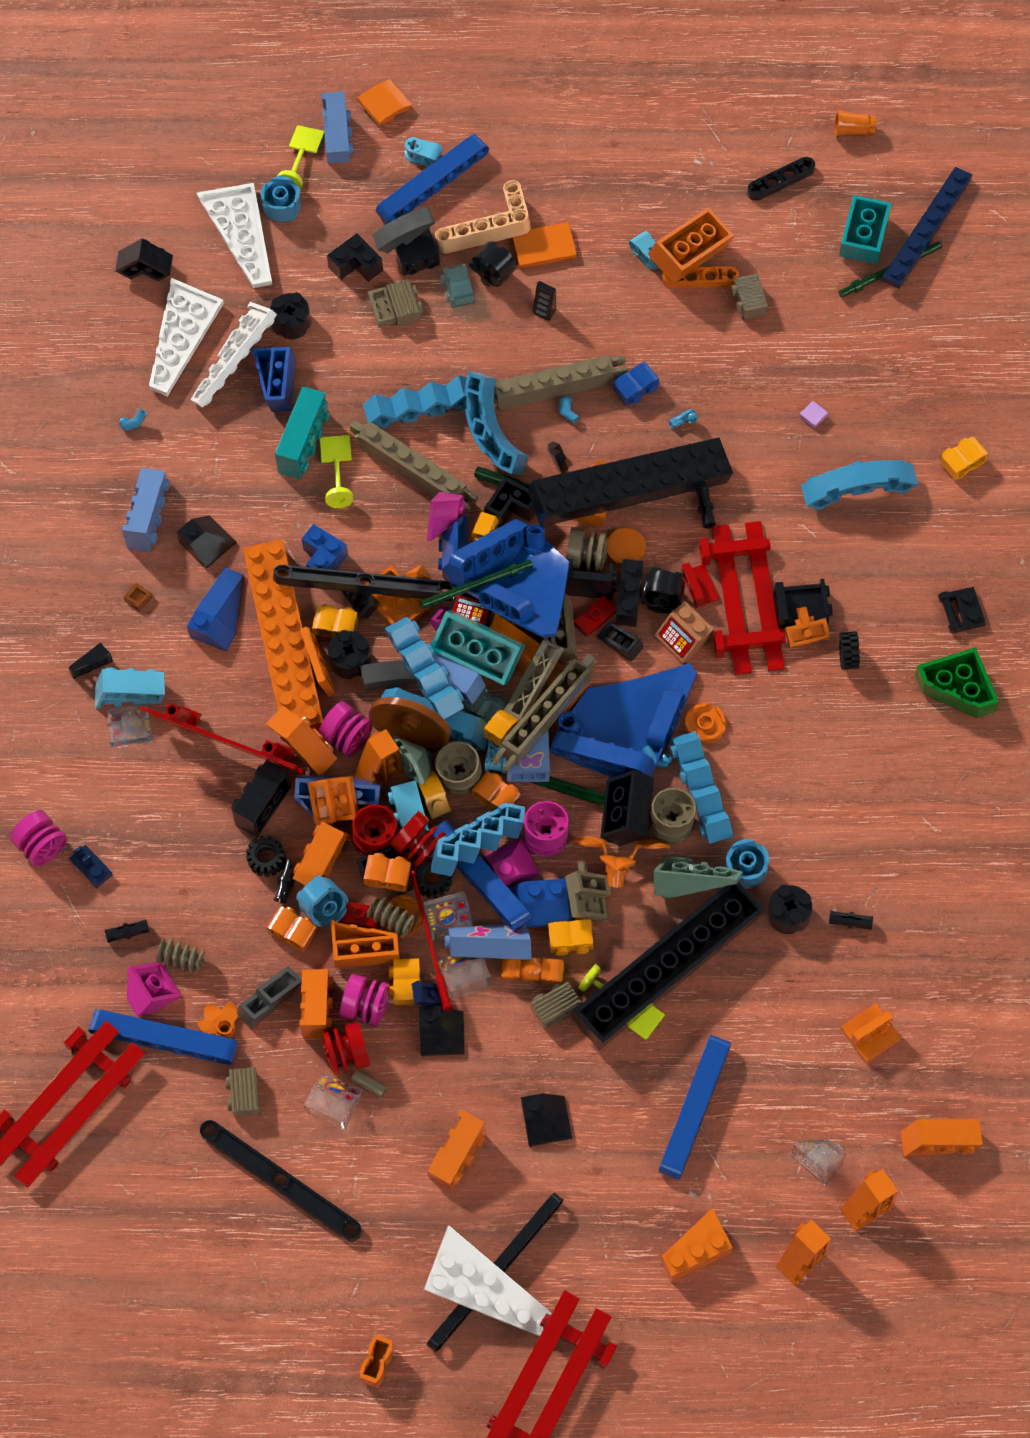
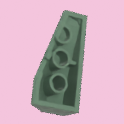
[392,736,434,784]
[654,855,743,899]

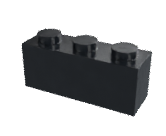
[616,559,643,627]

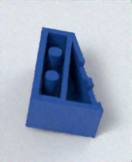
[252,347,296,412]

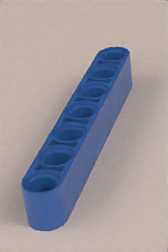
[375,134,489,224]
[432,819,531,931]
[88,1009,238,1065]
[658,1035,731,1180]

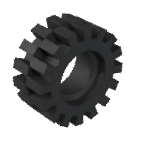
[839,631,860,670]
[246,835,286,877]
[415,857,452,899]

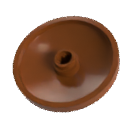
[369,697,451,751]

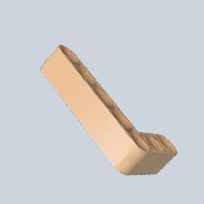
[435,180,531,254]

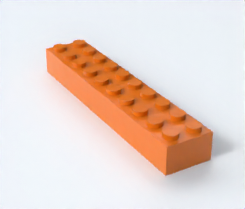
[243,539,323,732]

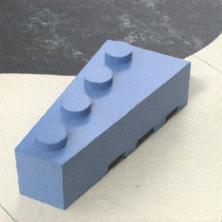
[122,468,170,552]

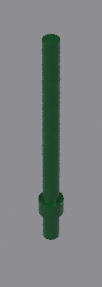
[838,241,942,298]
[419,560,533,609]

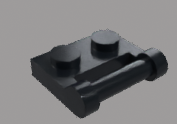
[938,586,986,633]

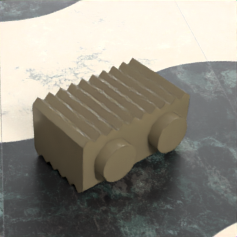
[731,273,768,320]
[387,279,423,326]
[531,982,582,1030]
[226,1067,260,1117]

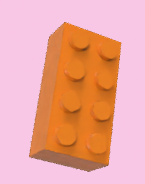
[648,207,734,283]

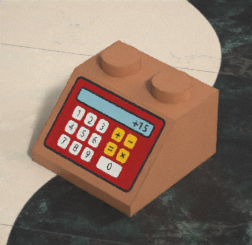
[654,601,714,664]

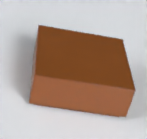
[123,583,153,611]

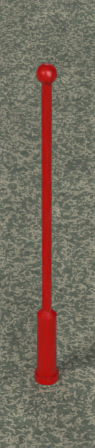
[410,867,453,1011]

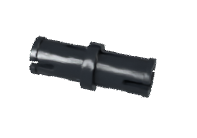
[696,487,716,529]
[274,859,297,904]
[829,910,873,930]
[104,919,150,943]

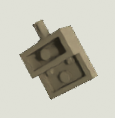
[565,861,611,921]

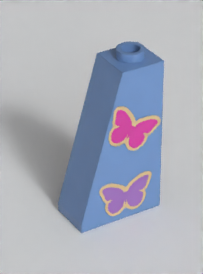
[507,730,550,782]
[444,923,531,960]

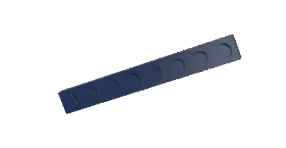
[882,167,973,289]

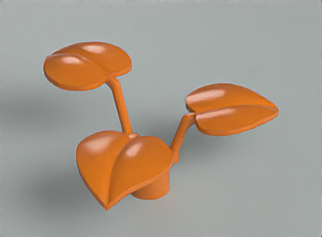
[570,836,671,888]

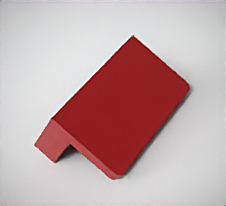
[681,562,719,608]

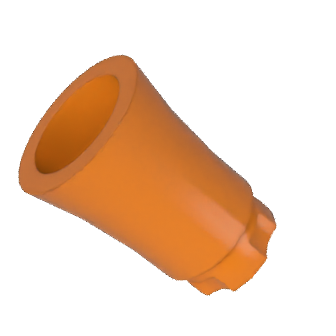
[834,109,876,137]

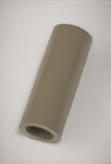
[351,1070,388,1099]

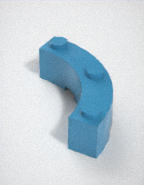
[465,371,529,475]
[801,460,919,510]

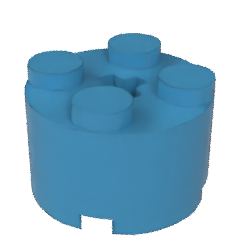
[261,176,302,222]
[725,839,769,888]
[296,875,348,927]

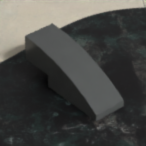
[372,206,435,254]
[360,660,417,691]
[237,966,302,1028]

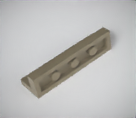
[504,638,564,720]

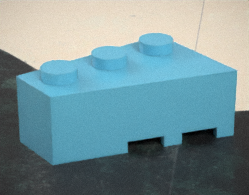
[95,667,165,709]

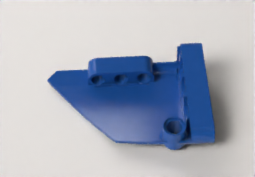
[448,519,569,637]
[550,663,697,777]

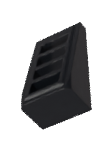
[533,281,557,320]
[342,582,380,618]
[597,621,644,661]
[69,643,113,679]

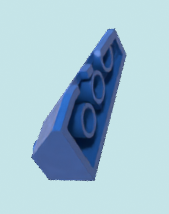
[187,567,244,652]

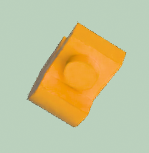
[484,710,520,747]
[413,769,451,819]

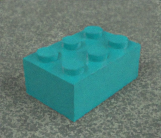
[839,195,892,264]

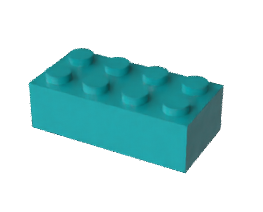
[275,386,330,480]
[431,610,526,685]

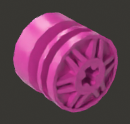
[319,701,373,757]
[524,801,569,857]
[9,810,67,867]
[340,974,389,1027]

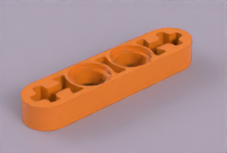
[662,266,739,288]

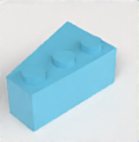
[388,781,429,850]

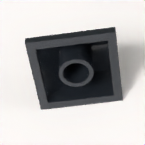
[177,516,237,569]
[419,1006,465,1056]
[521,1093,572,1147]

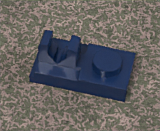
[69,845,113,888]
[411,981,443,1006]

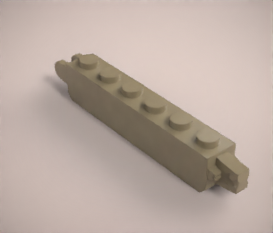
[494,355,629,410]
[350,420,478,512]
[492,654,596,772]

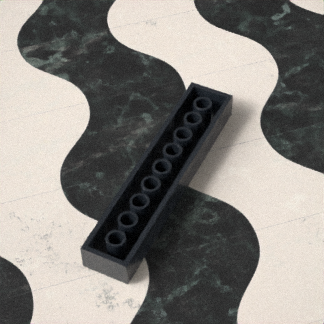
[527,437,733,527]
[571,882,763,1050]

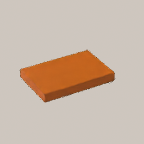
[512,222,577,269]
[365,565,430,625]
[300,626,336,697]

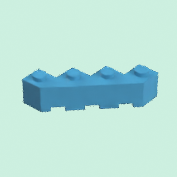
[363,376,467,428]
[385,617,464,719]
[381,687,489,751]
[670,731,733,844]
[431,803,525,876]

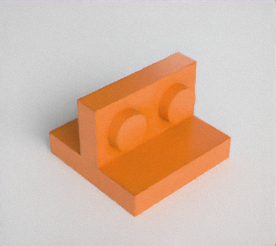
[840,1003,902,1063]

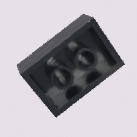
[231,759,291,838]
[600,770,654,846]

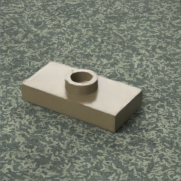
[367,287,397,328]

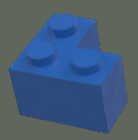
[301,524,348,570]

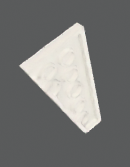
[197,183,272,288]
[149,278,224,397]
[191,302,277,408]
[424,1226,552,1336]

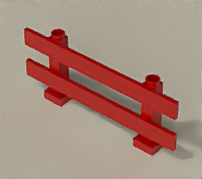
[699,521,786,675]
[140,703,306,775]
[0,1021,146,1188]
[486,1290,617,1438]

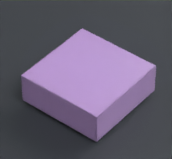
[799,401,828,429]

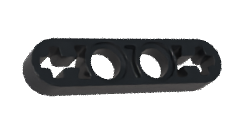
[747,157,815,201]

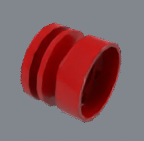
[353,804,397,857]
[389,811,446,868]
[322,1022,370,1076]

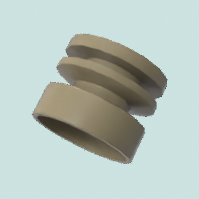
[566,527,608,573]
[435,741,483,795]
[649,788,696,844]

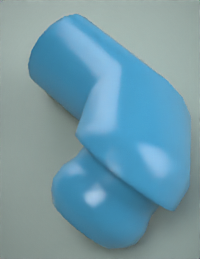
[558,396,579,424]
[119,409,147,431]
[668,409,698,429]
[642,745,672,768]

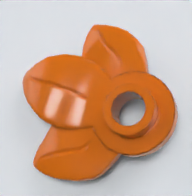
[197,1001,238,1038]

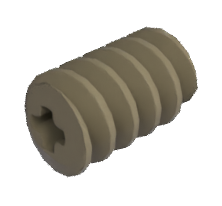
[366,897,415,939]
[156,938,205,974]

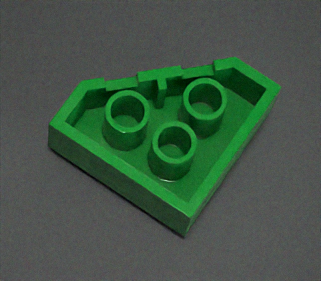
[915,647,999,718]

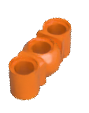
[500,957,564,983]

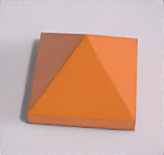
[404,565,431,579]

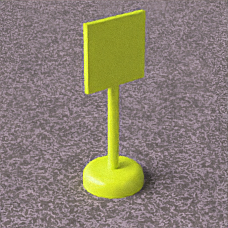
[277,125,324,190]
[320,435,354,508]
[578,964,665,1040]

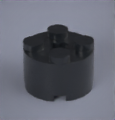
[469,241,516,287]
[270,292,311,340]
[641,567,685,614]
[328,630,371,679]
[768,885,812,934]

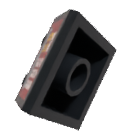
[449,593,495,628]

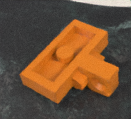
[785,607,830,648]

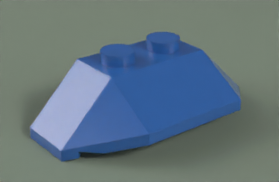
[438,514,468,582]
[294,775,380,823]
[509,878,576,928]

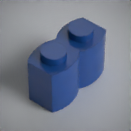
[613,362,659,406]

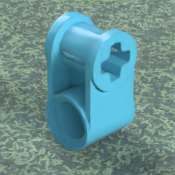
[405,137,443,167]
[629,231,659,270]
[484,740,508,774]

